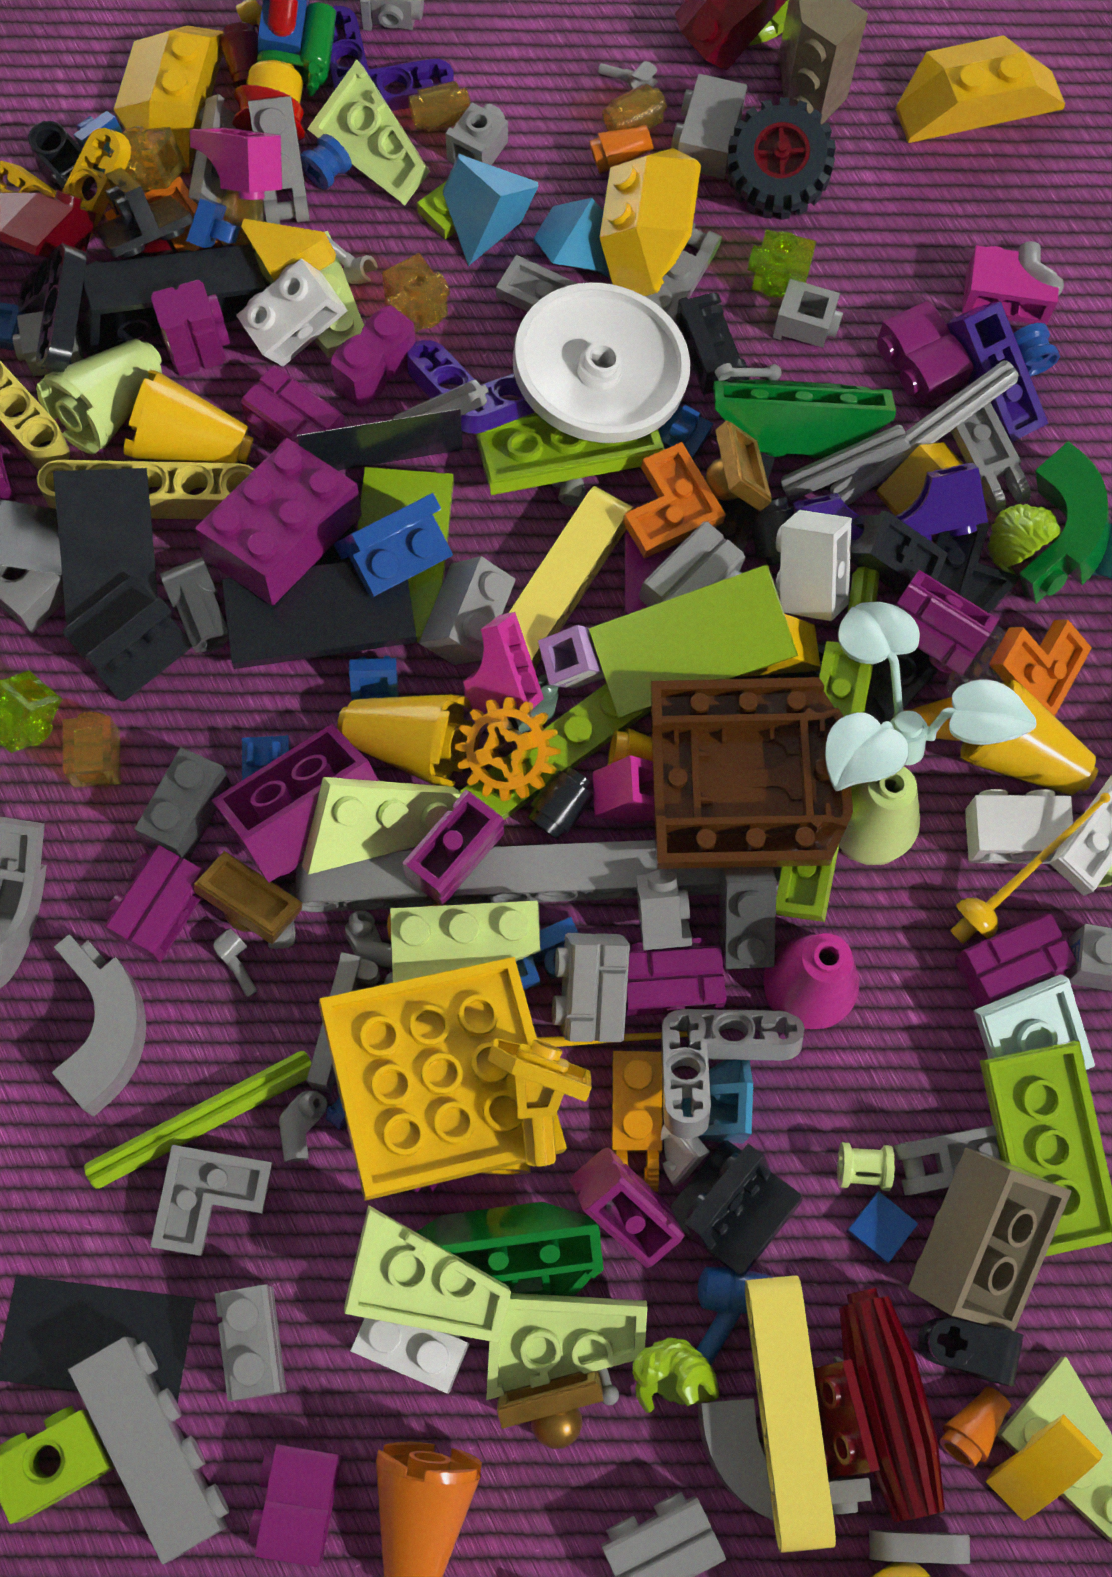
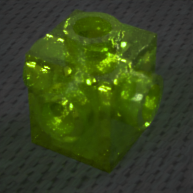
[747,229,816,297]
[0,670,62,753]

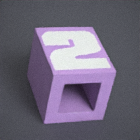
[538,625,605,689]

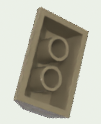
[778,0,868,125]
[908,1147,1072,1331]

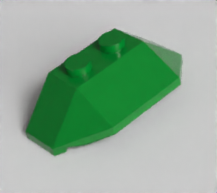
[713,379,896,459]
[416,1201,604,1296]

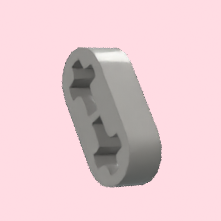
[869,1530,970,1564]

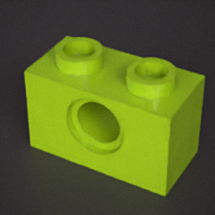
[0,1406,116,1524]

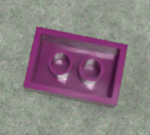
[195,438,362,606]
[212,724,379,883]

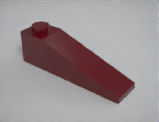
[675,0,787,70]
[0,190,97,257]

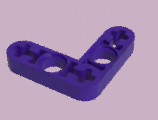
[329,6,454,111]
[407,340,535,434]

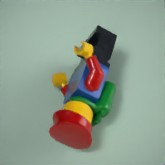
[232,0,336,141]

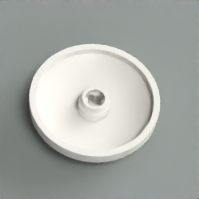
[513,283,690,443]

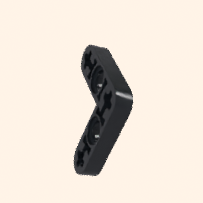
[18,243,87,372]

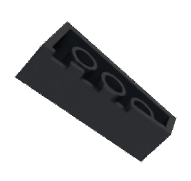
[77,244,266,357]

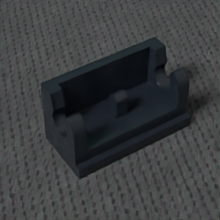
[675,293,749,395]
[850,511,948,593]

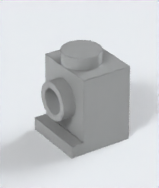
[360,0,424,31]
[445,103,508,165]
[773,279,843,348]
[636,869,692,950]

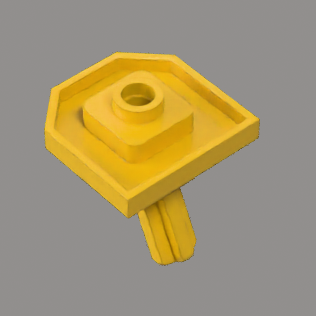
[487,1038,592,1167]

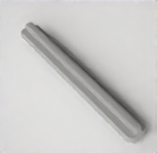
[830,361,1019,506]

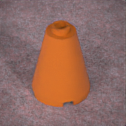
[376,1442,482,1577]

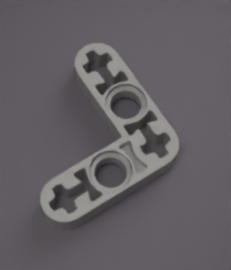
[661,1009,805,1139]

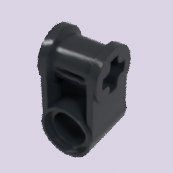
[28,121,102,194]
[918,1318,1024,1387]

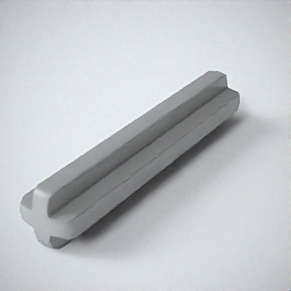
[393,380,489,420]
[781,425,910,500]

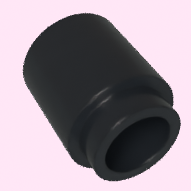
[749,496,795,565]
[527,767,594,840]

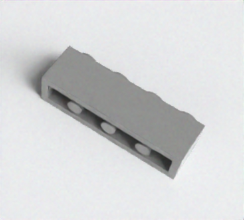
[68,1337,229,1565]

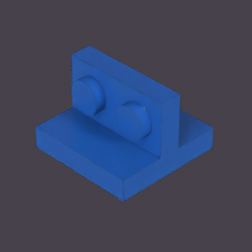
[333,493,453,598]

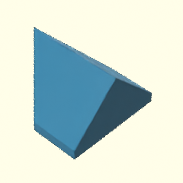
[443,154,538,266]
[534,198,610,277]
[681,1060,753,1144]

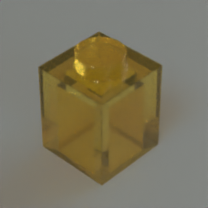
[63,712,121,787]

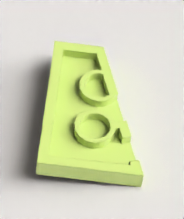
[486,1293,647,1400]
[997,1357,1112,1543]

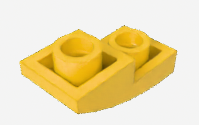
[985,1414,1103,1521]

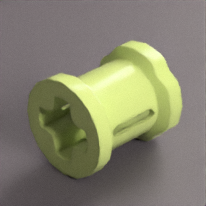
[837,1142,895,1191]

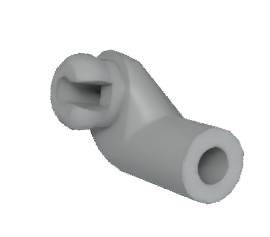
[1019,241,1064,296]
[345,910,392,969]
[279,1090,327,1163]

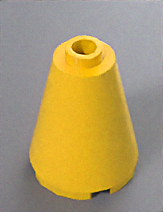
[124,369,254,463]
[961,679,1098,795]
[337,694,473,787]

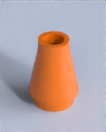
[589,124,654,174]
[939,1386,1011,1469]

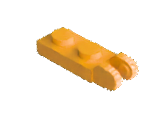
[612,1051,662,1192]

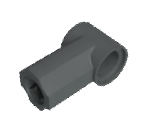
[160,557,229,653]

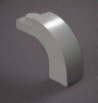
[0,817,47,989]
[52,934,146,1117]
[697,1399,872,1521]

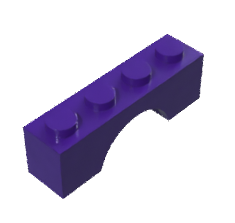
[793,462,988,541]

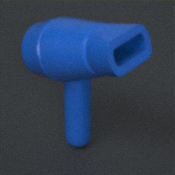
[697,1266,776,1366]

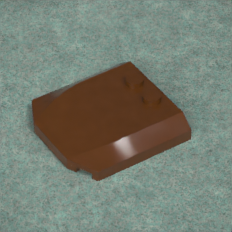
[651,677,853,869]

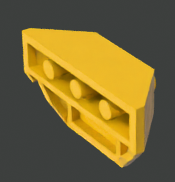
[114,26,223,173]
[896,35,1065,143]
[599,148,701,296]

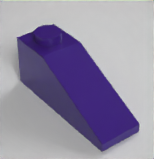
[945,301,1049,442]

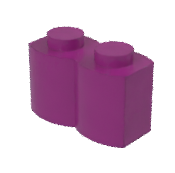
[877,301,973,405]
[331,305,416,408]
[248,1444,342,1567]

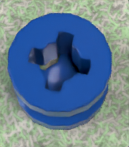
[300,134,352,190]
[1013,323,1060,377]

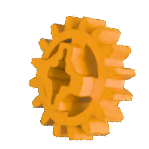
[455,697,561,801]

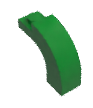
[1020,441,1110,604]

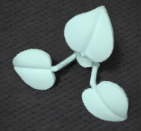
[825,602,1036,791]

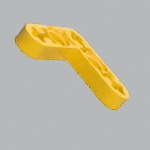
[0,128,131,240]

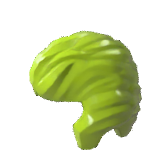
[987,504,1062,575]
[632,1338,719,1413]

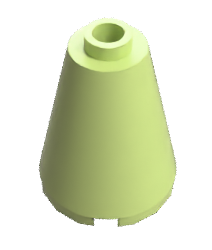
[36,339,162,454]
[839,766,920,865]

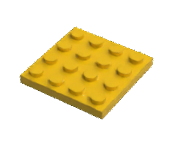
[319,957,567,1201]

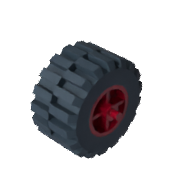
[727,97,836,220]

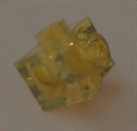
[108,126,187,192]
[382,253,450,333]

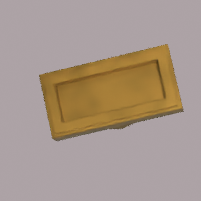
[705,420,772,511]
[194,851,303,944]
[497,1371,604,1449]

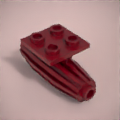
[813,1288,945,1522]

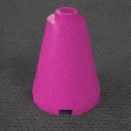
[763,933,859,1030]

